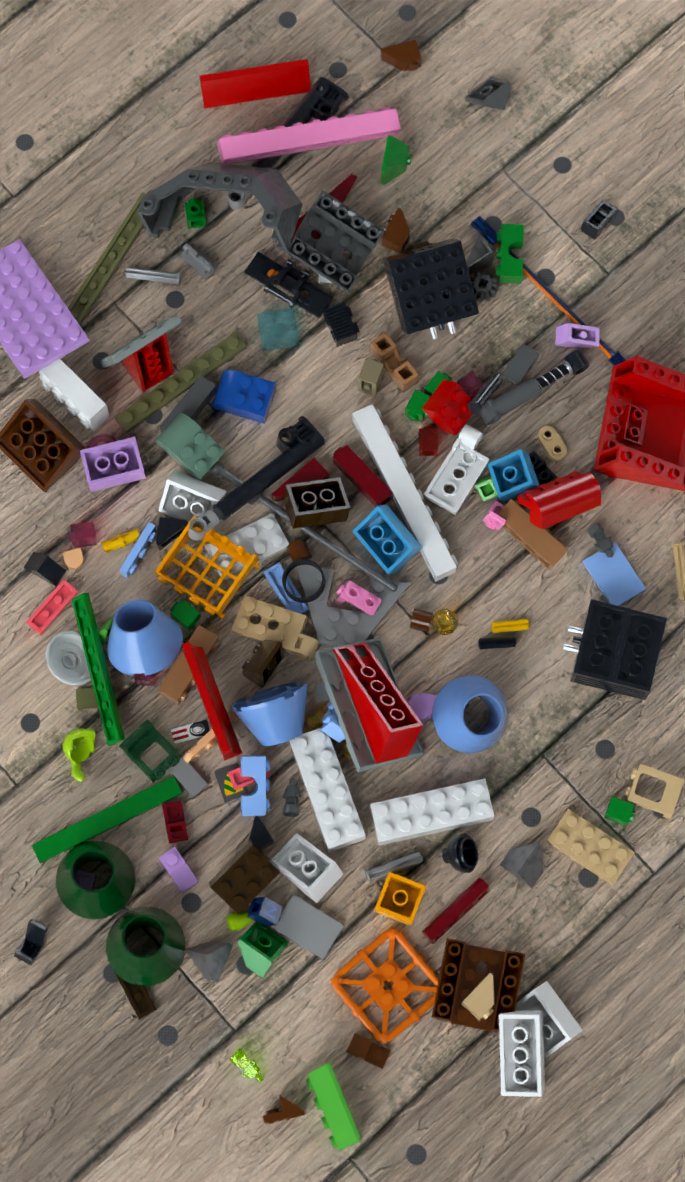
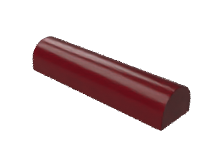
[422,877,489,944]

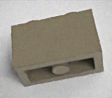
[358,358,384,397]

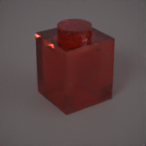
[418,426,438,456]

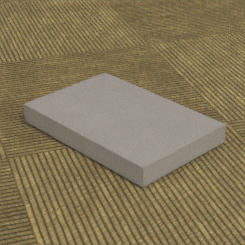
[272,894,344,960]

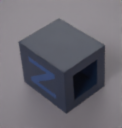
[247,897,283,927]

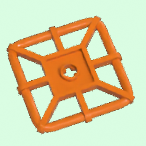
[331,928,439,1044]

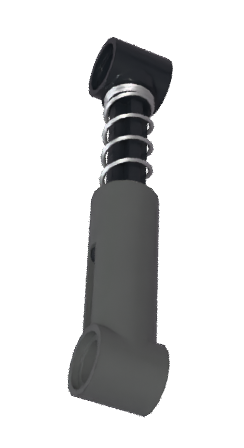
[479,349,590,425]

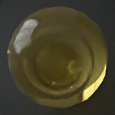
[432,608,458,635]

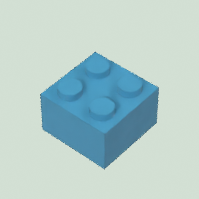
[487,449,540,503]

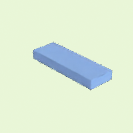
[263,562,309,614]

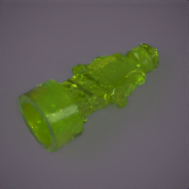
[229,1048,264,1082]

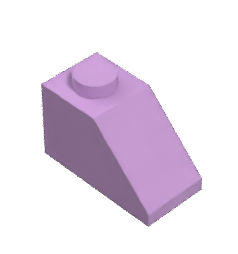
[556,323,599,348]
[407,693,436,723]
[159,847,198,894]

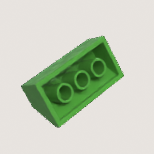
[306,1063,361,1151]

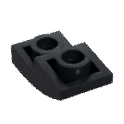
[529,451,558,485]

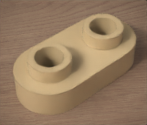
[538,426,567,462]

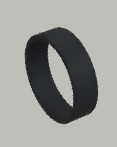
[282,559,326,603]

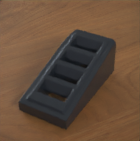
[581,200,618,239]

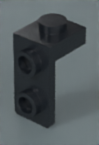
[14,919,48,966]

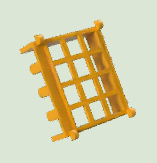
[155,516,260,619]

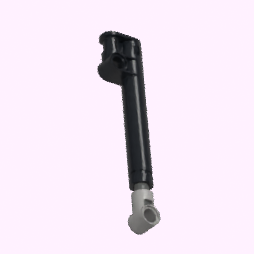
[228,77,349,210]
[188,416,325,541]

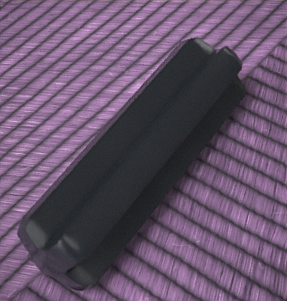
[478,636,516,649]

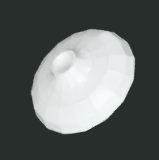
[46,631,91,686]

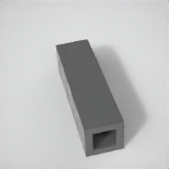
[159,375,217,433]

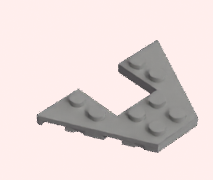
[296,565,409,647]

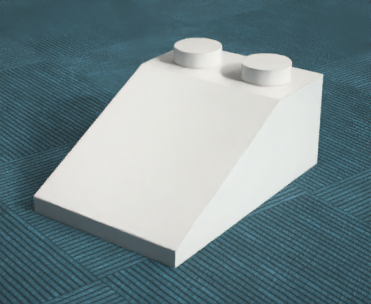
[272,833,343,903]

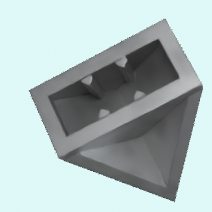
[466,235,493,274]
[500,842,543,888]
[186,941,233,982]

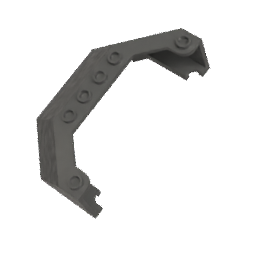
[137,162,302,252]

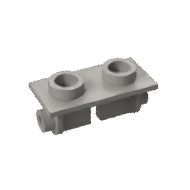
[180,242,218,279]

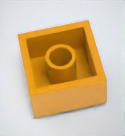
[374,872,426,926]

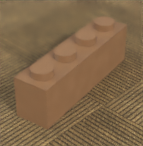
[497,499,568,570]
[158,625,220,705]

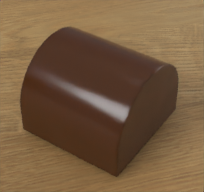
[287,539,312,562]
[410,608,433,632]

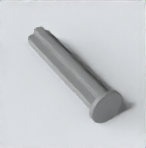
[126,267,182,286]
[364,852,423,884]

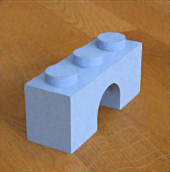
[240,755,270,816]

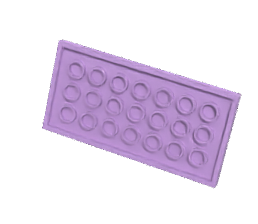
[0,239,89,379]

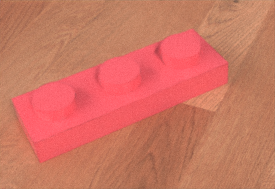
[26,580,79,635]

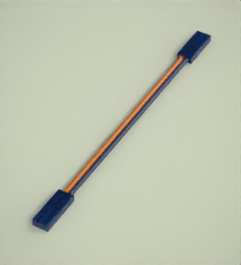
[471,216,626,366]

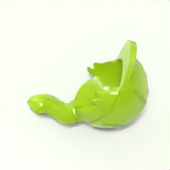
[62,728,96,782]

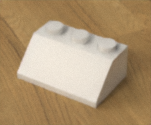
[158,470,227,523]
[515,981,583,1058]

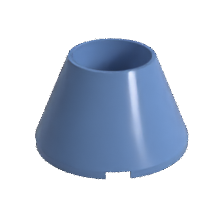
[107,600,183,676]
[432,675,508,753]
[231,682,308,746]

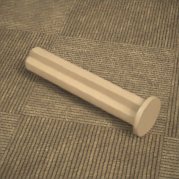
[671,543,685,601]

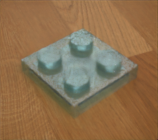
[257,309,299,351]

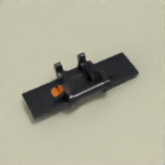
[244,252,333,319]

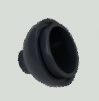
[442,833,478,873]

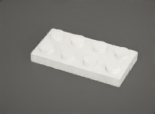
[205,513,289,580]

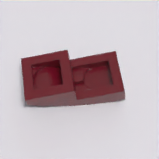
[162,800,188,844]

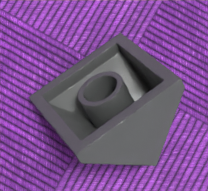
[464,77,511,110]

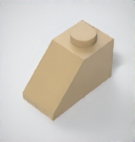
[462,973,494,1021]

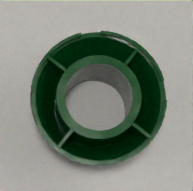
[56,841,135,920]
[106,907,186,986]

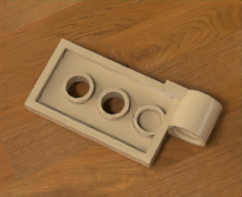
[231,596,319,661]

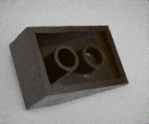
[242,640,284,688]

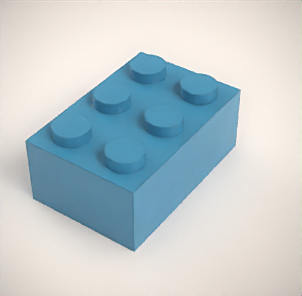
[352,505,423,574]

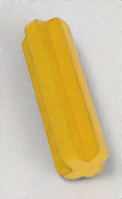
[491,619,529,633]

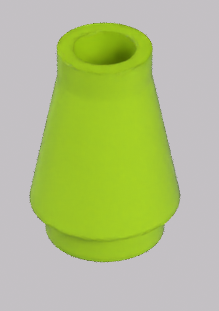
[226,911,254,932]

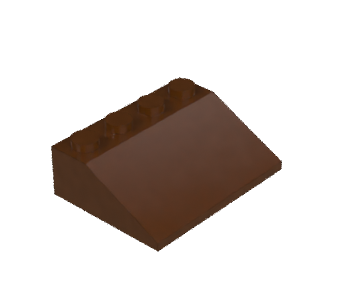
[0,399,87,492]

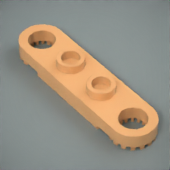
[183,710,240,764]

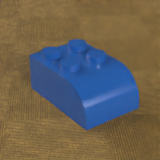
[211,370,276,424]

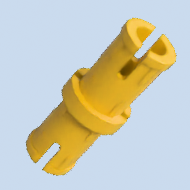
[101,528,140,554]

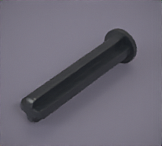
[468,373,503,414]

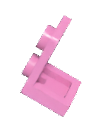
[482,500,506,531]
[336,580,381,616]

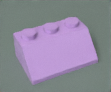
[80,437,146,492]

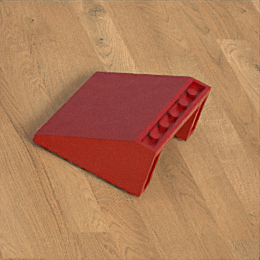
[593,356,685,491]

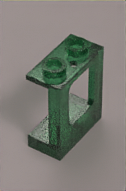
[119,719,182,783]

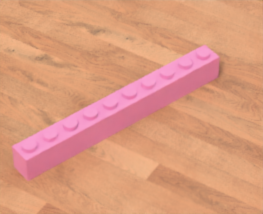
[217,108,401,165]

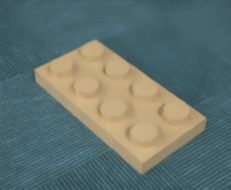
[547,809,635,886]

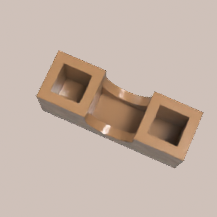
[370,332,419,393]

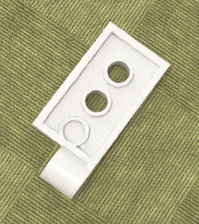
[423,424,490,515]

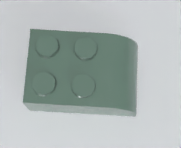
[155,413,225,479]

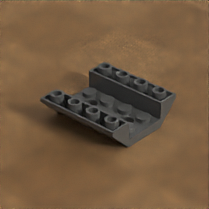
[286,191,384,292]

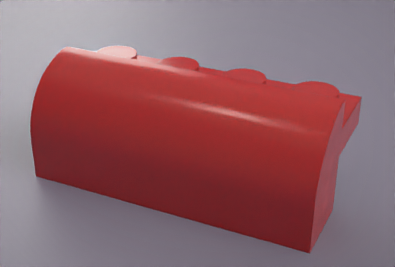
[518,471,601,530]

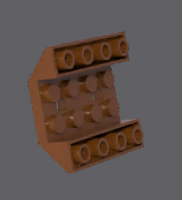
[432,938,525,1033]

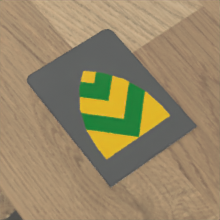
[214,763,249,803]

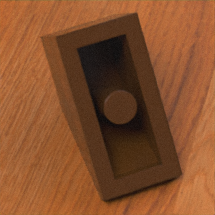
[381,40,422,71]

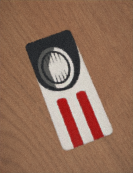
[171,720,210,744]

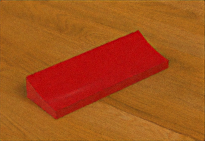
[200,59,311,109]
[182,642,243,760]

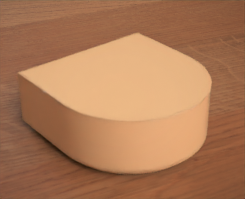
[62,548,84,570]

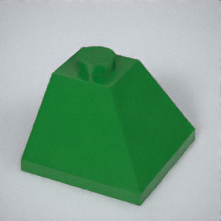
[381,135,412,185]
[238,921,289,978]

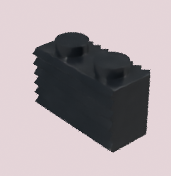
[323,301,359,347]

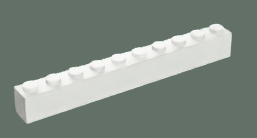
[352,404,458,582]

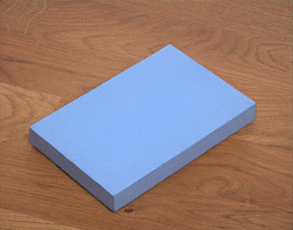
[582,542,646,606]

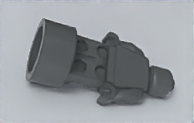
[587,523,614,558]
[283,778,301,817]

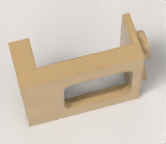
[624,764,685,819]

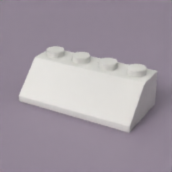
[499,1010,545,1097]

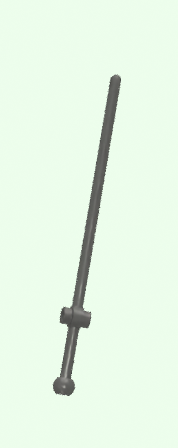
[209,461,398,592]

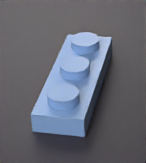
[120,522,157,579]

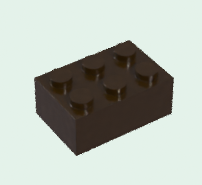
[282,477,351,529]
[209,840,280,915]

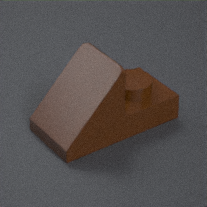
[346,1034,391,1069]
[263,1095,304,1125]

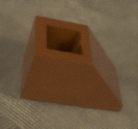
[381,207,410,253]

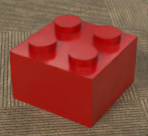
[422,379,473,435]

